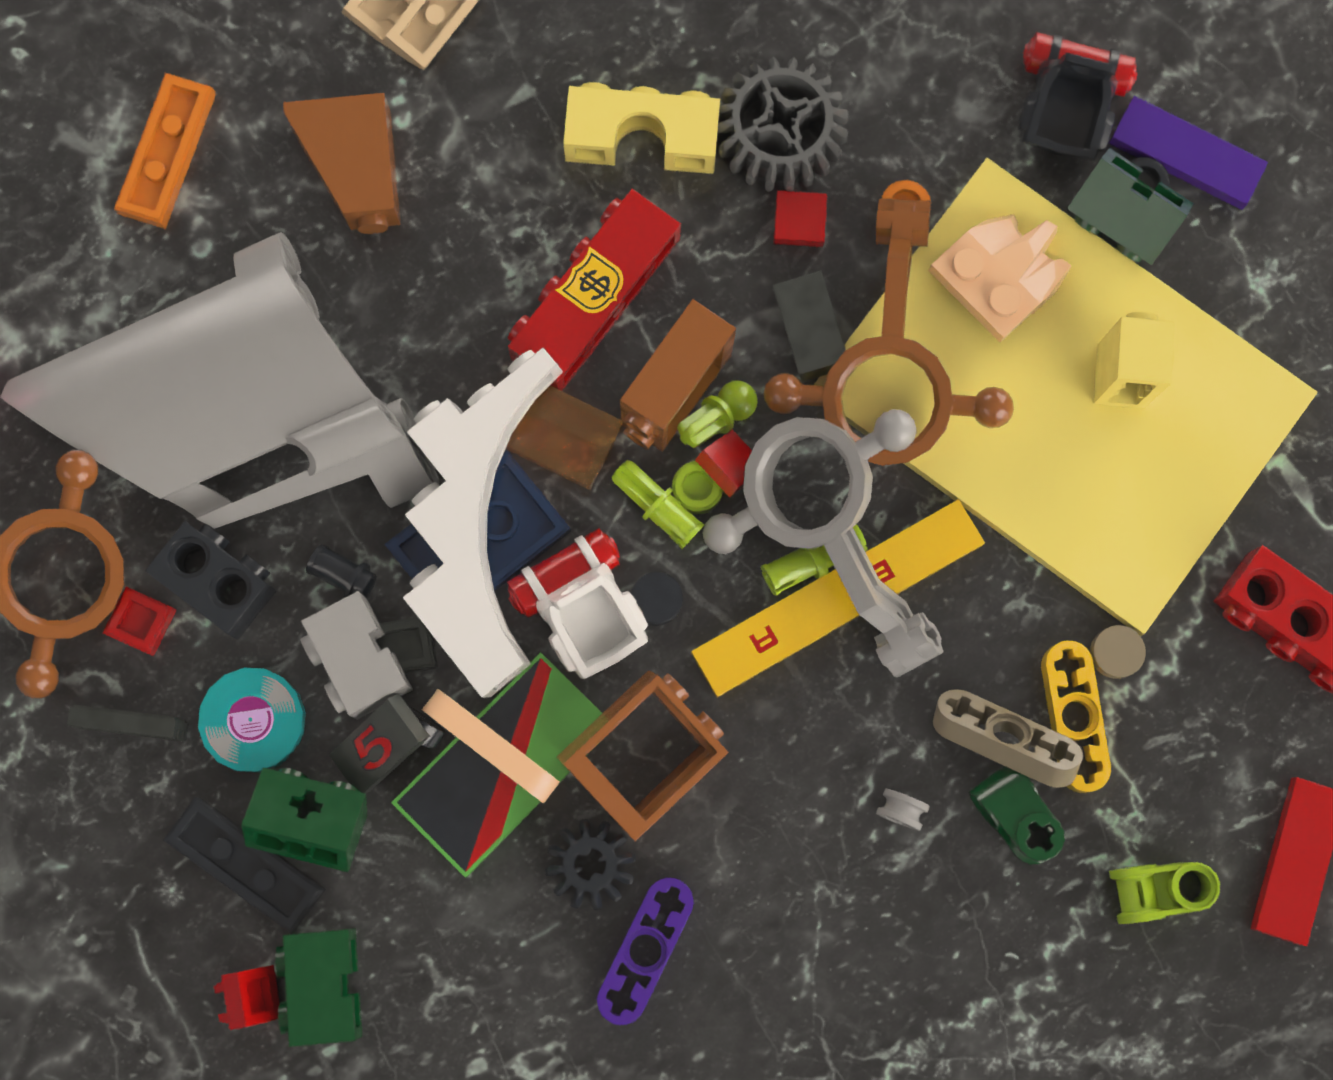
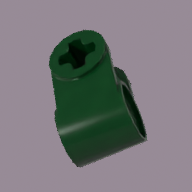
[969,766,1065,865]

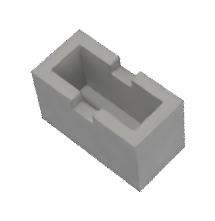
[301,591,413,720]

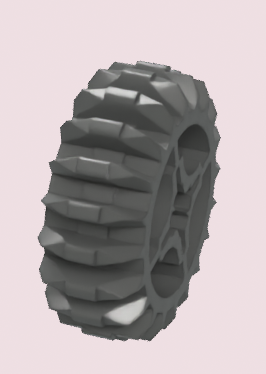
[717,56,849,192]

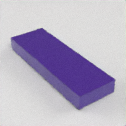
[1109,95,1268,210]

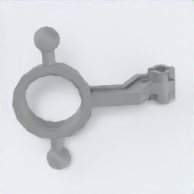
[703,409,944,677]

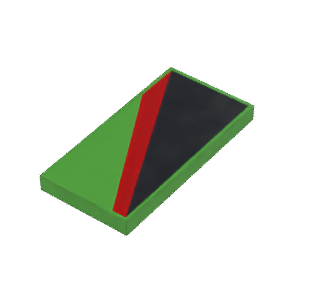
[391,652,602,878]

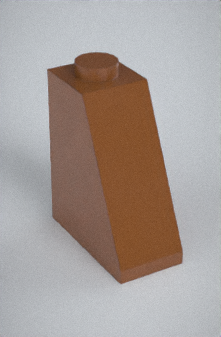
[283,93,400,234]

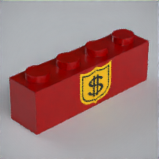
[507,189,681,395]

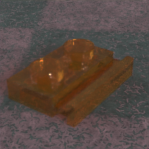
[506,386,623,490]

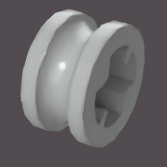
[876,789,930,831]

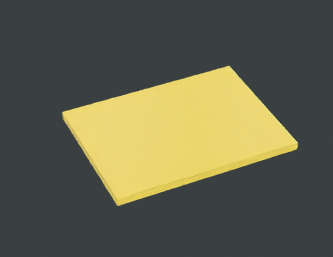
[814,158,1318,636]

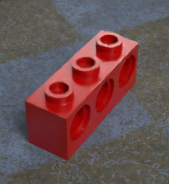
[1213,545,1333,693]

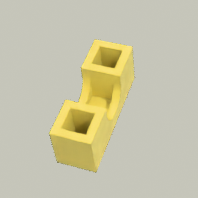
[563,82,720,174]

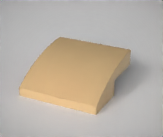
[342,0,479,70]

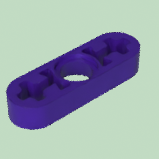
[597,878,693,1025]

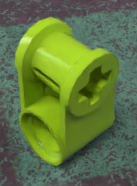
[1109,862,1220,924]

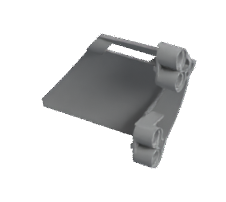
[0,232,439,529]

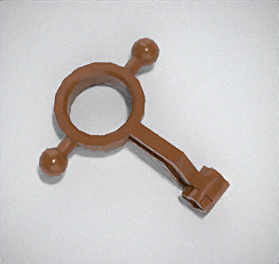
[764,198,1014,466]
[0,450,124,699]

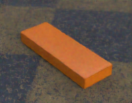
[114,73,216,229]

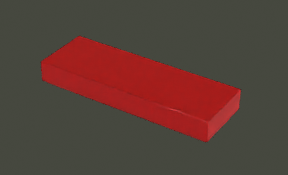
[1250,777,1333,946]

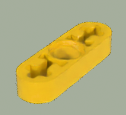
[1041,641,1111,793]

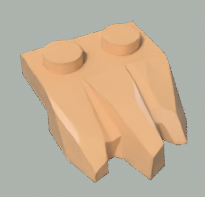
[928,214,1071,342]

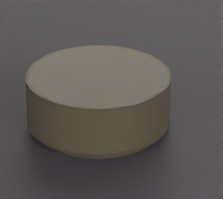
[1090,625,1146,679]

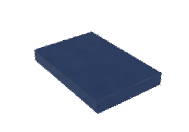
[385,450,571,592]

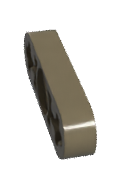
[933,690,1083,787]

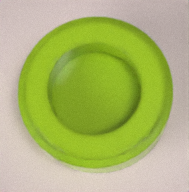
[672,461,723,515]

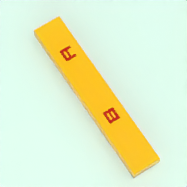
[691,499,985,698]

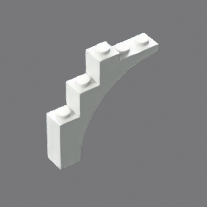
[403,348,563,697]

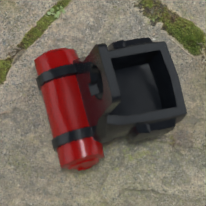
[1018,32,1137,161]

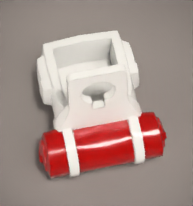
[507,528,648,679]

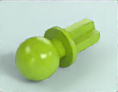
[677,381,757,448]

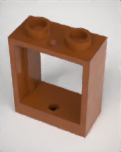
[620,299,736,452]
[557,670,729,841]

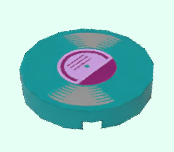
[198,668,306,773]

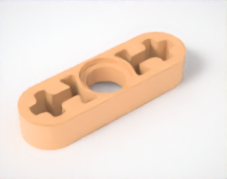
[422,689,560,803]

